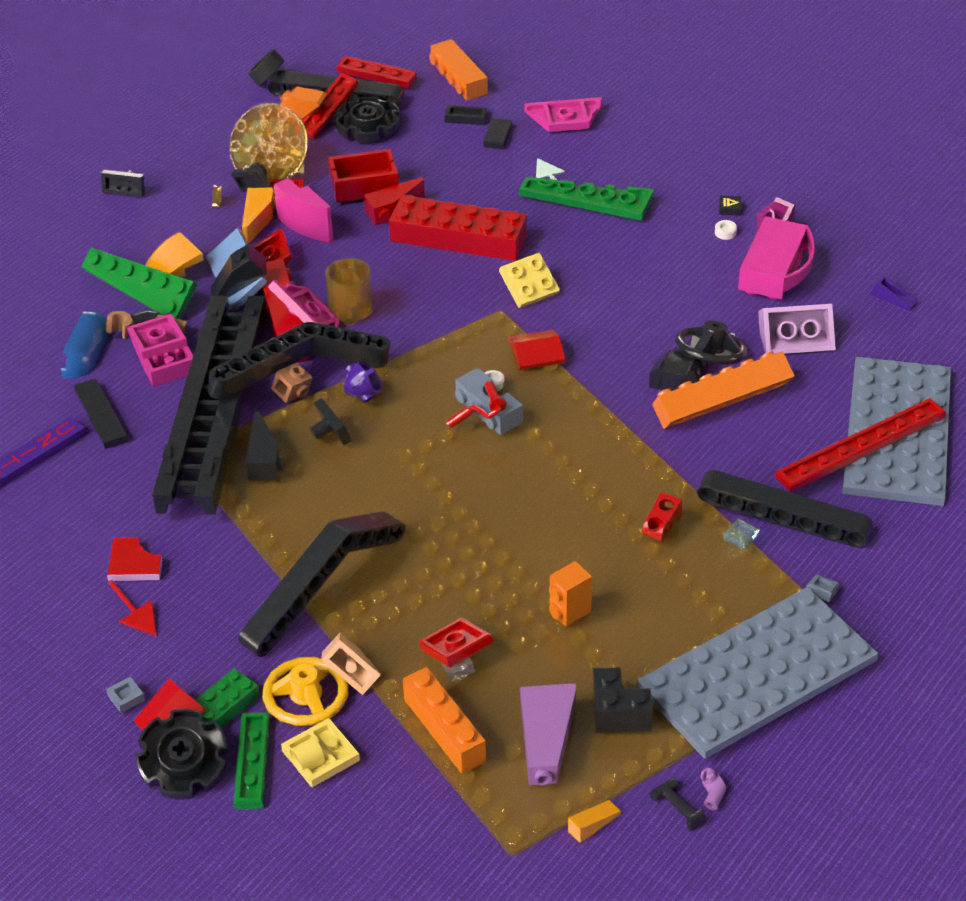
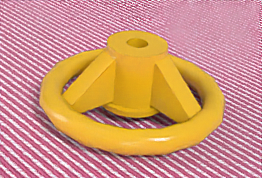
[262,657,349,726]

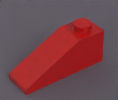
[364,177,425,226]

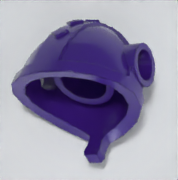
[344,361,383,403]

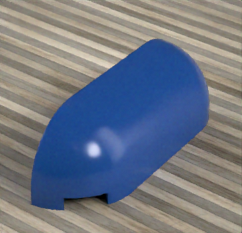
[61,311,111,378]

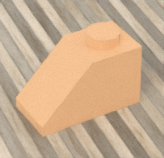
[321,633,381,695]

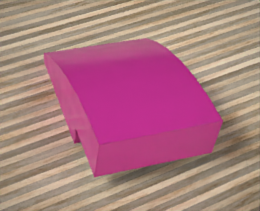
[274,178,333,243]
[127,314,193,387]

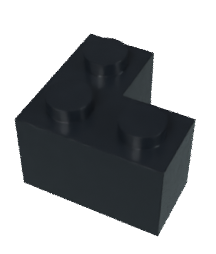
[592,667,653,733]

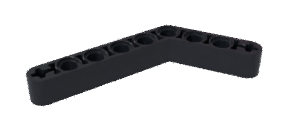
[208,322,391,399]
[238,511,406,657]

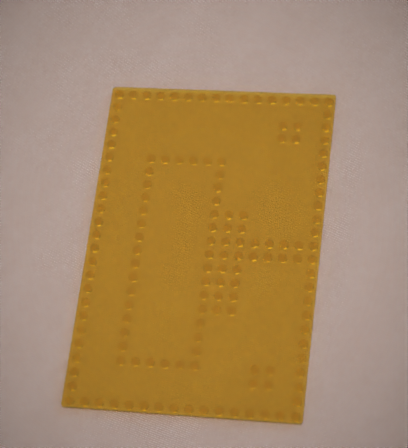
[218,311,803,856]

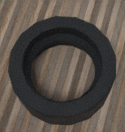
[248,49,285,86]

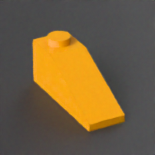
[242,188,276,244]

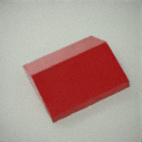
[252,228,293,267]
[508,330,565,370]
[133,678,206,730]

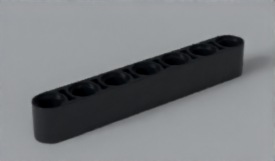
[267,70,404,107]
[697,470,873,548]

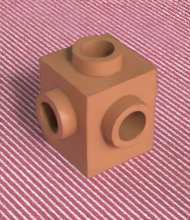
[271,363,313,403]

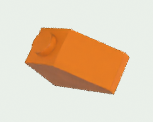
[277,87,327,124]

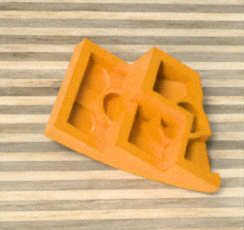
[145,232,204,278]

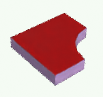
[107,537,163,581]

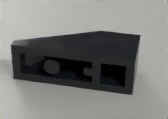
[211,244,267,298]
[246,412,284,481]

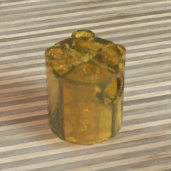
[325,258,373,325]

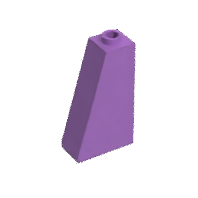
[520,683,576,785]

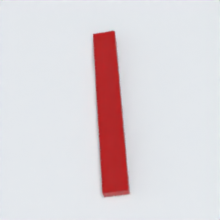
[775,398,946,492]

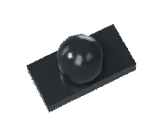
[231,163,271,191]

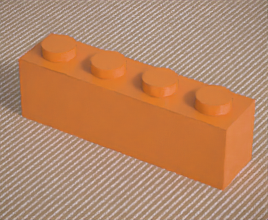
[429,39,488,101]
[403,667,486,774]

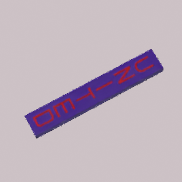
[0,416,86,487]

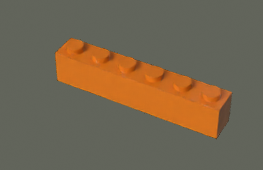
[652,351,795,429]

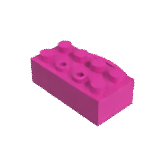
[738,216,815,300]

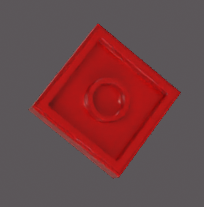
[418,617,493,668]

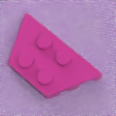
[524,97,602,132]
[268,280,340,327]

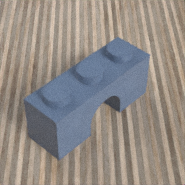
[455,368,523,435]

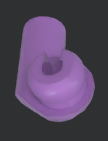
[700,768,726,810]

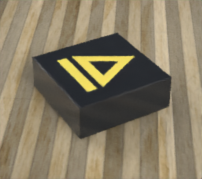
[719,196,741,215]

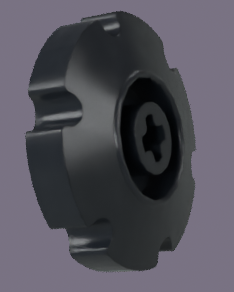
[335,97,400,143]
[136,709,228,799]

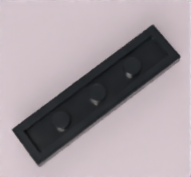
[73,378,128,449]

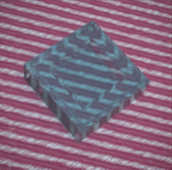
[723,519,759,550]

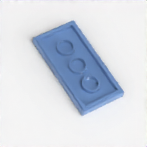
[206,228,267,311]

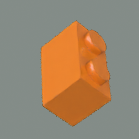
[549,561,592,627]

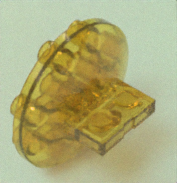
[230,103,308,180]

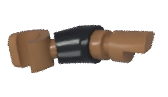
[106,310,188,340]

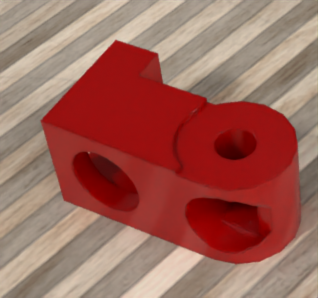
[642,492,682,542]

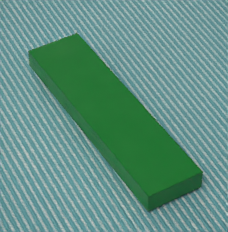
[234,713,270,809]

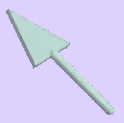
[536,158,565,180]

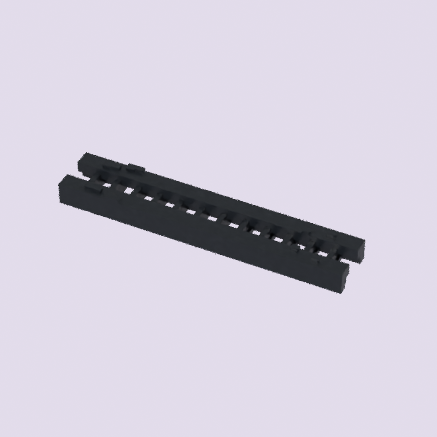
[152,296,267,515]

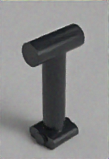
[650,778,706,831]

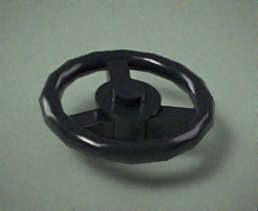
[675,320,748,365]

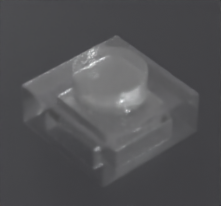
[441,657,475,681]

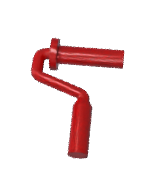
[446,381,506,428]

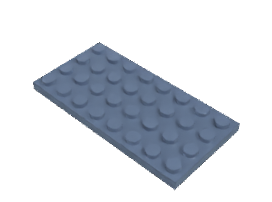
[842,357,951,506]
[637,587,878,759]

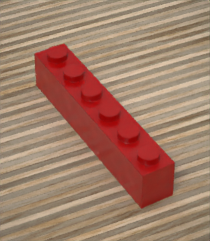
[261,259,310,364]

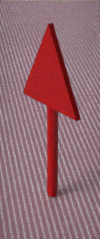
[109,580,157,637]

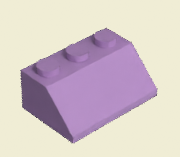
[758,304,836,354]

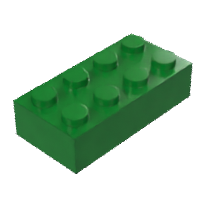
[196,668,260,728]

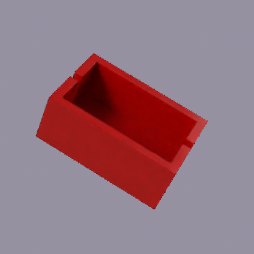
[328,149,399,203]

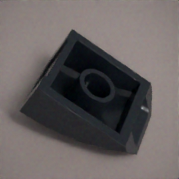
[649,348,708,391]

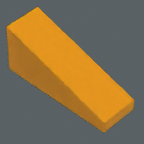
[568,800,621,843]

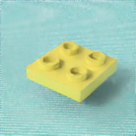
[499,253,560,308]
[281,718,360,787]

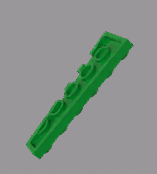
[519,177,654,221]
[81,248,197,320]

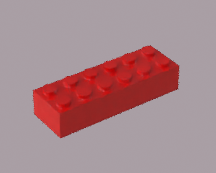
[389,195,527,261]

